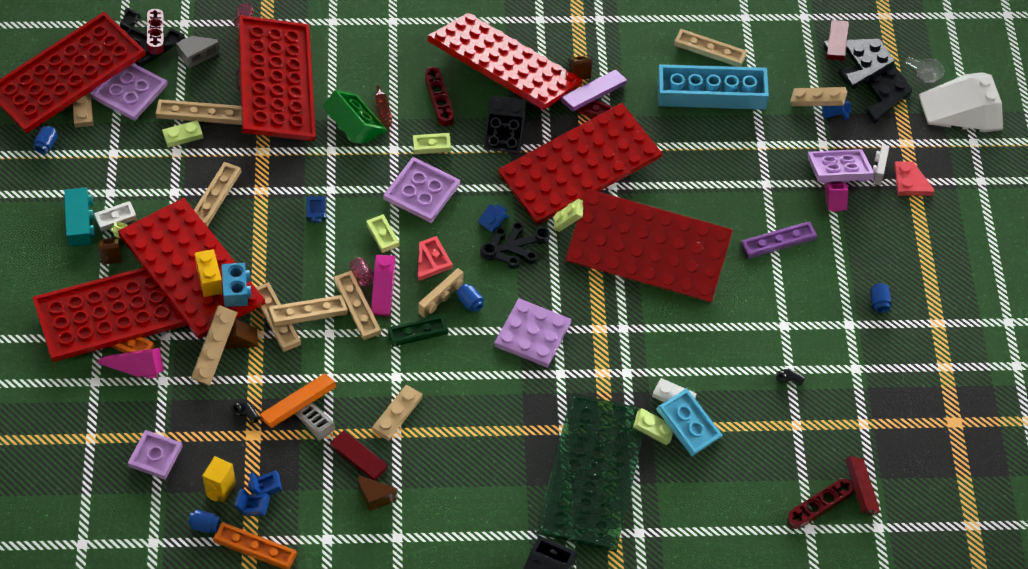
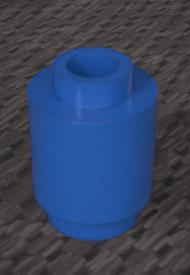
[33,126,58,154]
[870,283,892,313]
[457,284,484,312]
[188,509,220,534]

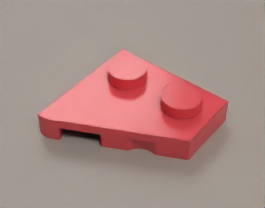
[894,162,934,196]
[418,236,453,281]

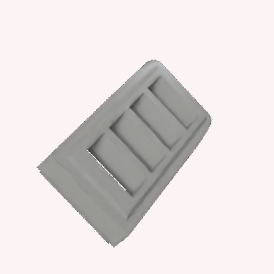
[295,403,335,441]

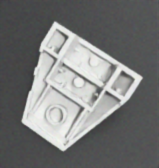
[918,72,1003,132]

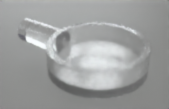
[905,56,944,84]

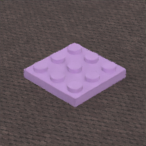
[90,63,168,121]
[808,149,874,184]
[383,157,460,223]
[494,298,571,368]

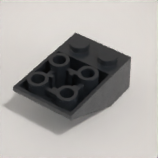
[484,96,527,154]
[524,536,577,569]

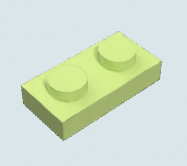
[162,120,203,148]
[413,133,451,154]
[554,198,584,232]
[366,214,399,253]
[633,408,673,445]

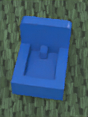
[822,99,851,120]
[306,196,326,223]
[478,203,510,233]
[248,470,282,496]
[235,489,270,516]

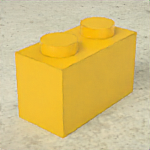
[195,249,223,297]
[202,456,236,503]

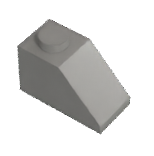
[176,36,220,69]

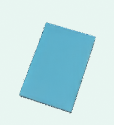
[656,388,723,456]

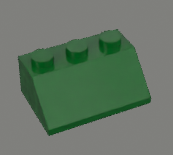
[322,90,387,144]

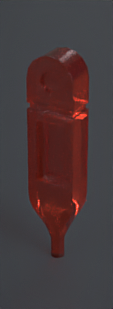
[375,85,392,127]

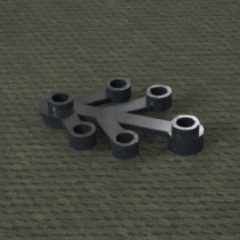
[480,222,550,269]

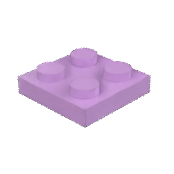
[128,430,183,480]

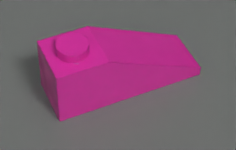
[824,181,848,212]
[371,255,396,317]
[97,348,164,379]

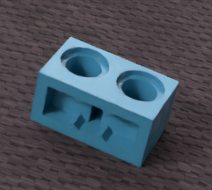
[222,263,251,307]

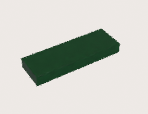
[387,315,448,347]

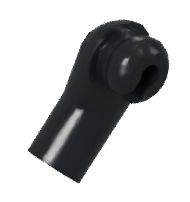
[776,368,805,385]
[231,402,260,423]

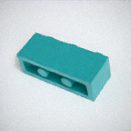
[64,187,95,246]

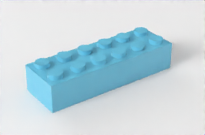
[657,64,769,110]

